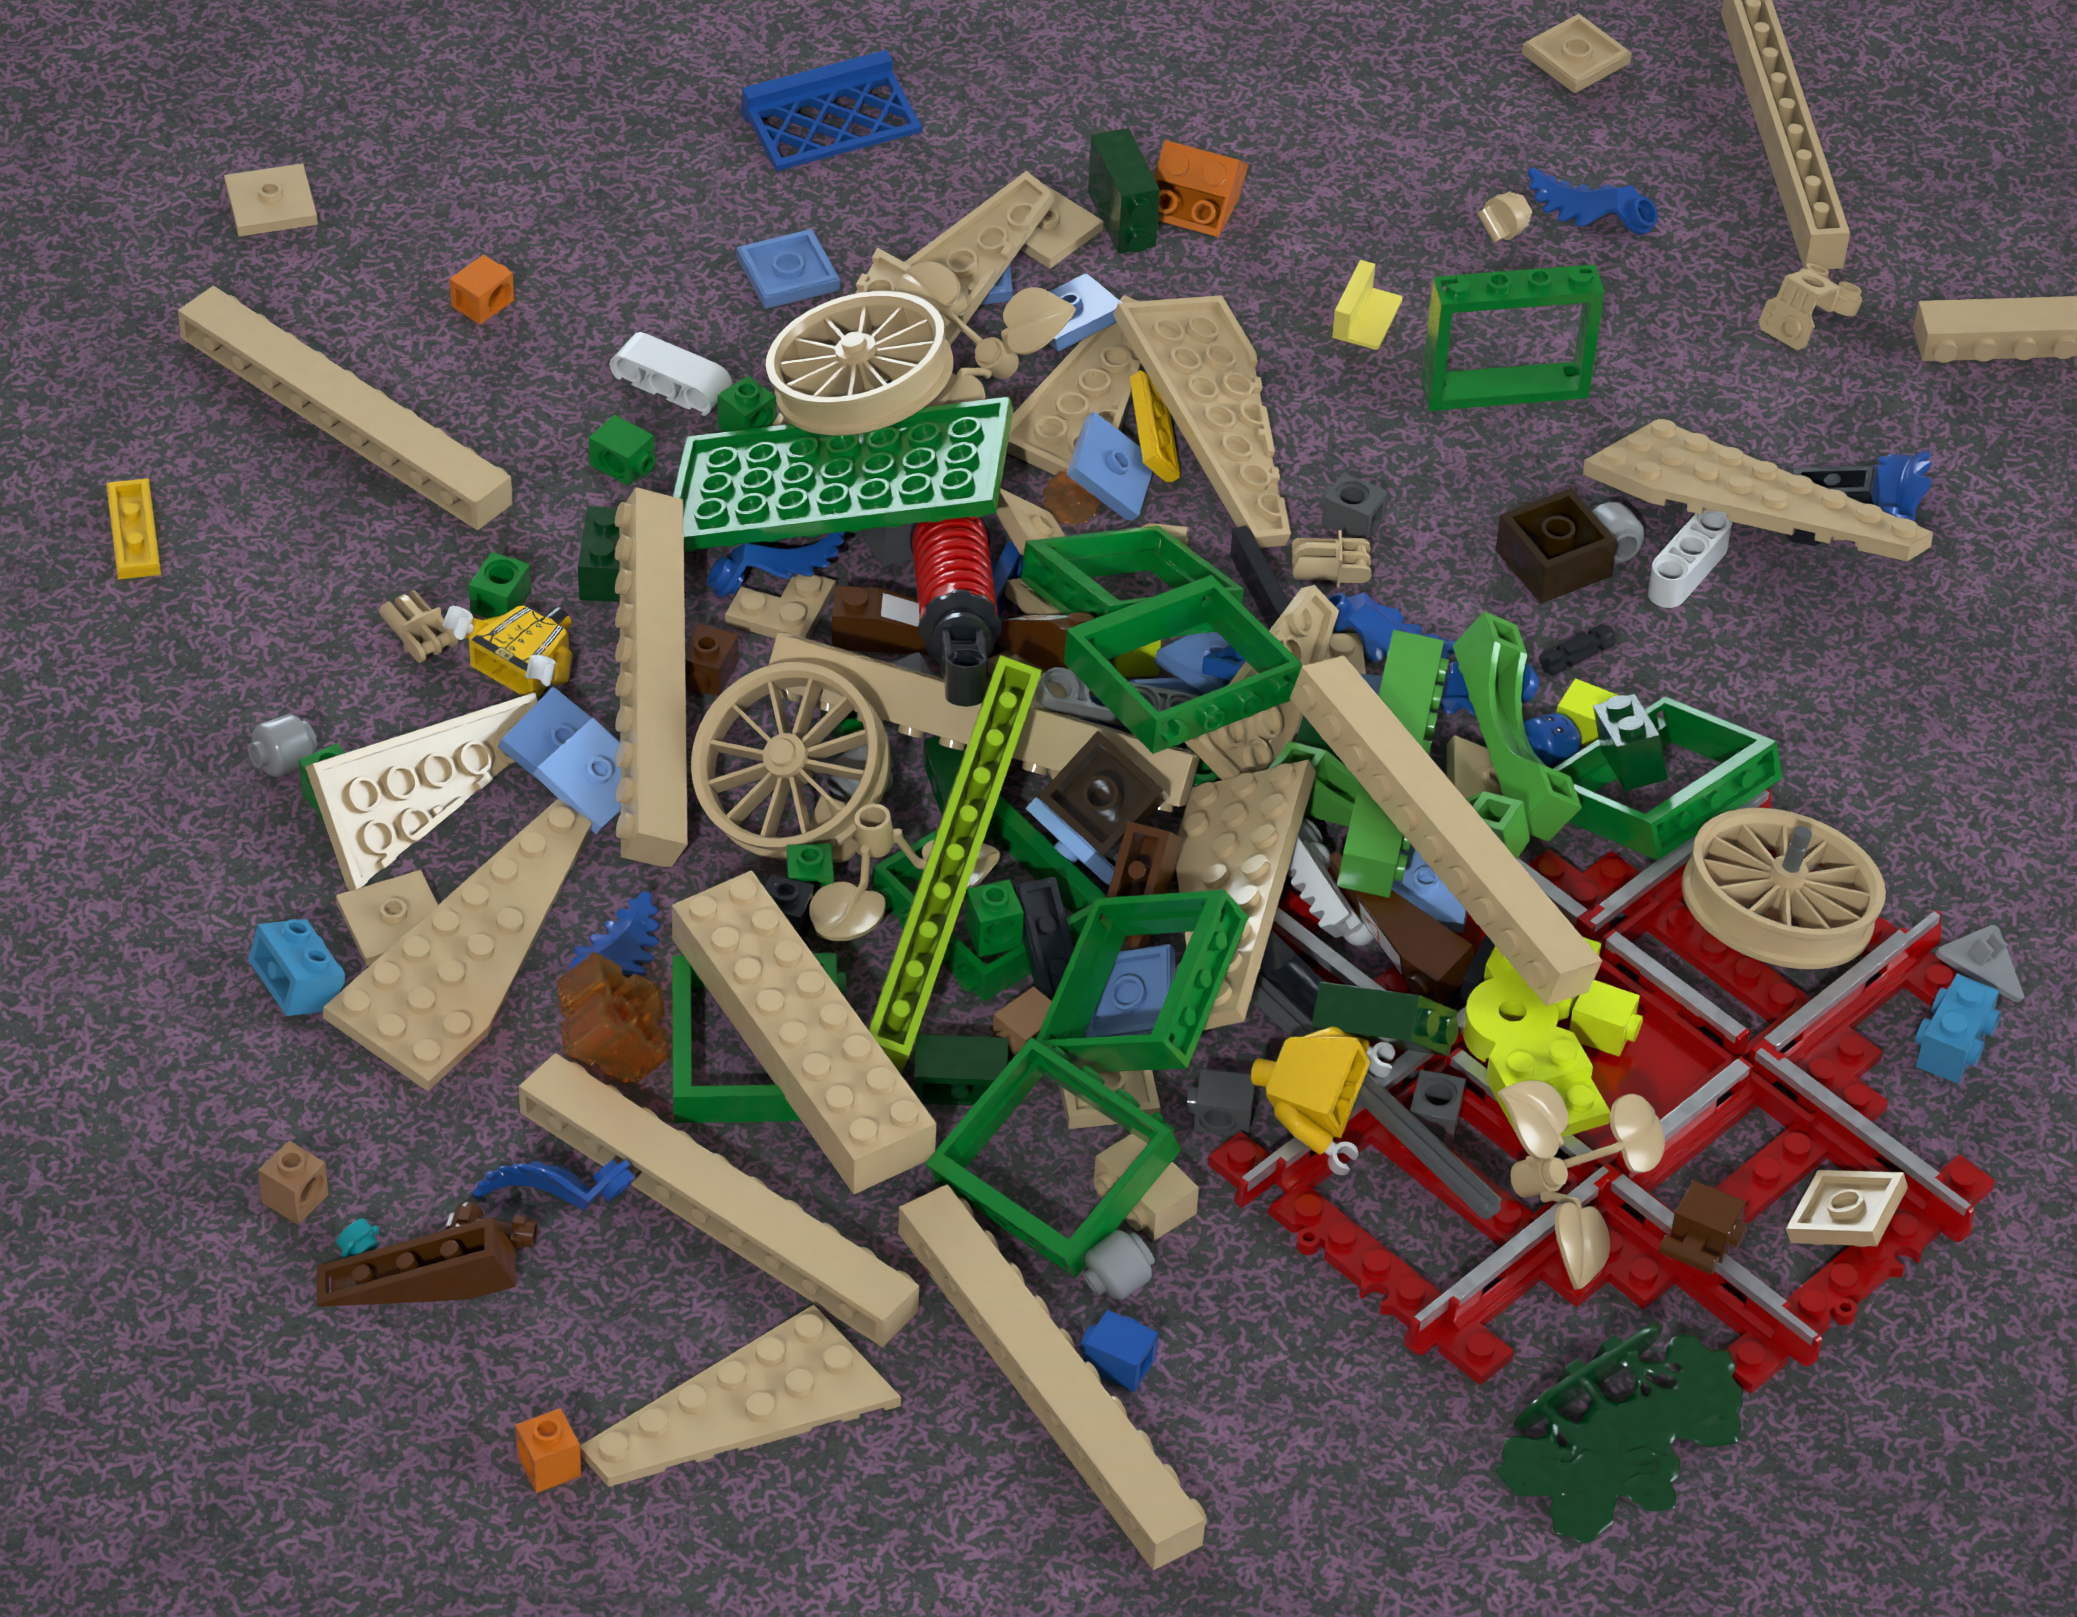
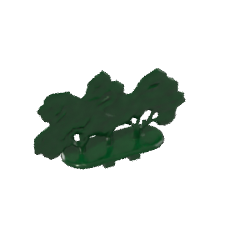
[1496,1322,1743,1543]

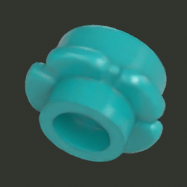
[335,1218,380,1258]

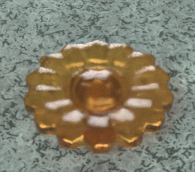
[1043,470,1101,525]

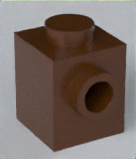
[685,623,739,697]

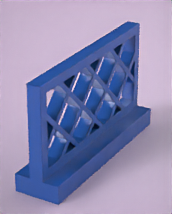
[740,50,922,171]

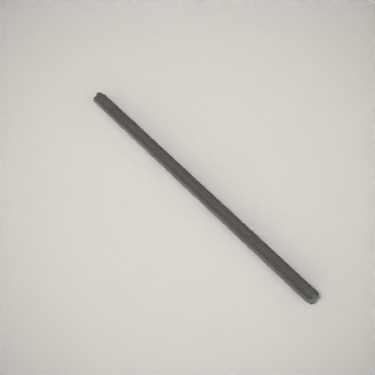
[1110,852,1501,1220]

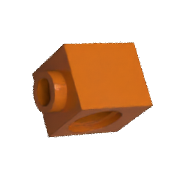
[449,254,514,325]
[515,1408,581,1493]

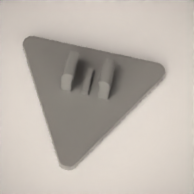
[1935,925,2024,1002]

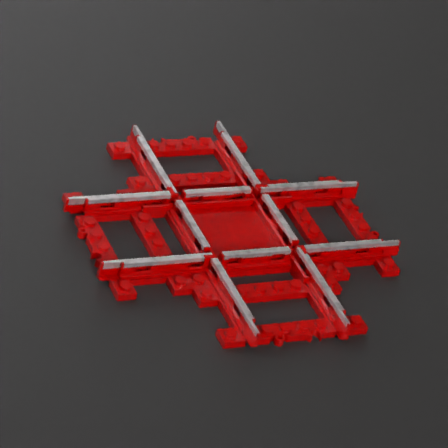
[1208,789,1995,1394]

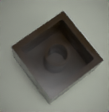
[1495,488,1617,604]
[1037,731,1169,862]

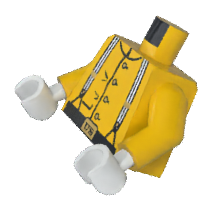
[442,606,573,699]
[1251,1027,1395,1175]

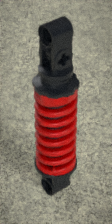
[909,516,1002,707]

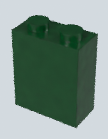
[1088,128,1160,254]
[1311,982,1458,1057]

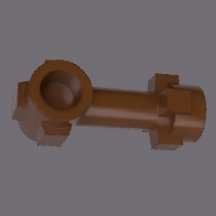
[446,1202,538,1249]

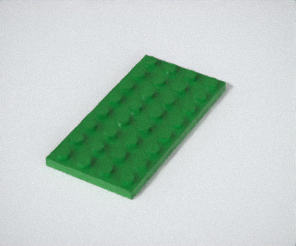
[673,397,1013,552]

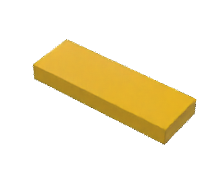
[1129,370,1180,482]
[106,478,161,580]

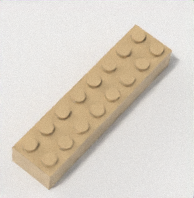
[672,870,936,1194]

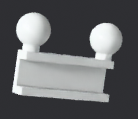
[1287,836,1374,946]

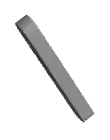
[1035,667,1200,727]

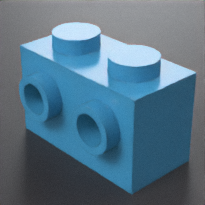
[248,919,345,1016]
[1915,974,2001,1084]

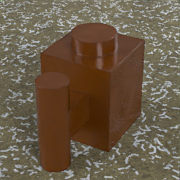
[1658,1180,1748,1275]

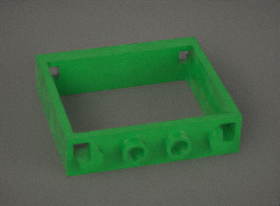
[1421,264,1604,411]
[1021,525,1244,638]
[1064,575,1302,754]
[1553,697,1782,861]
[871,795,1107,1002]
[1036,890,1249,1073]
[672,953,846,1123]
[925,1037,1181,1279]

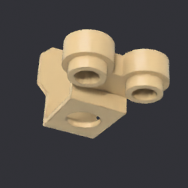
[1758,263,1863,350]

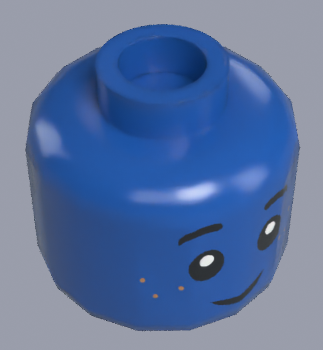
[1523,713,1581,769]

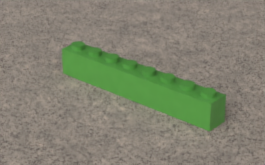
[1336,630,1449,898]

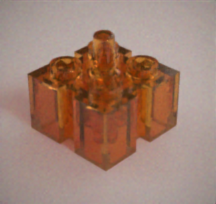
[557,952,669,1084]

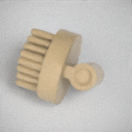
[1477,191,1532,243]

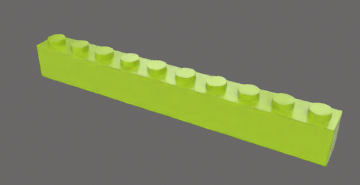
[868,655,1042,1074]

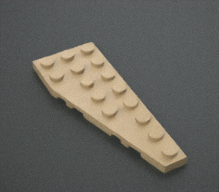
[1113,295,1291,548]
[1583,419,1933,561]
[1176,760,1316,1030]
[323,799,592,1091]

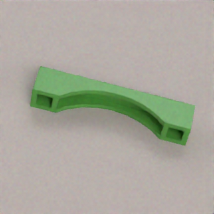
[1452,611,1582,842]
[1269,741,1530,859]

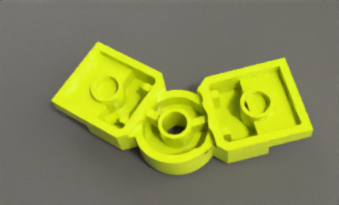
[1463,937,1611,1137]

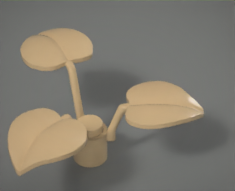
[898,262,1076,407]
[809,795,1000,941]
[1497,1080,1665,1290]

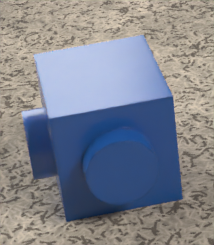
[1080,1310,1158,1392]

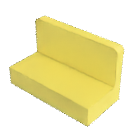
[1332,260,1402,350]

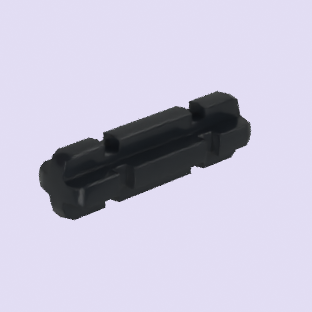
[1539,624,1616,676]

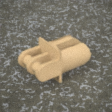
[1292,530,1372,587]
[379,590,458,663]

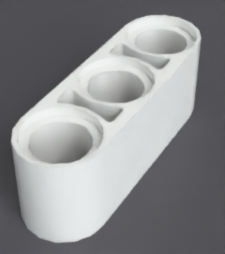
[609,332,732,416]
[1648,511,1733,608]

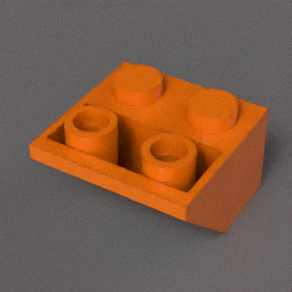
[1154,140,1248,237]

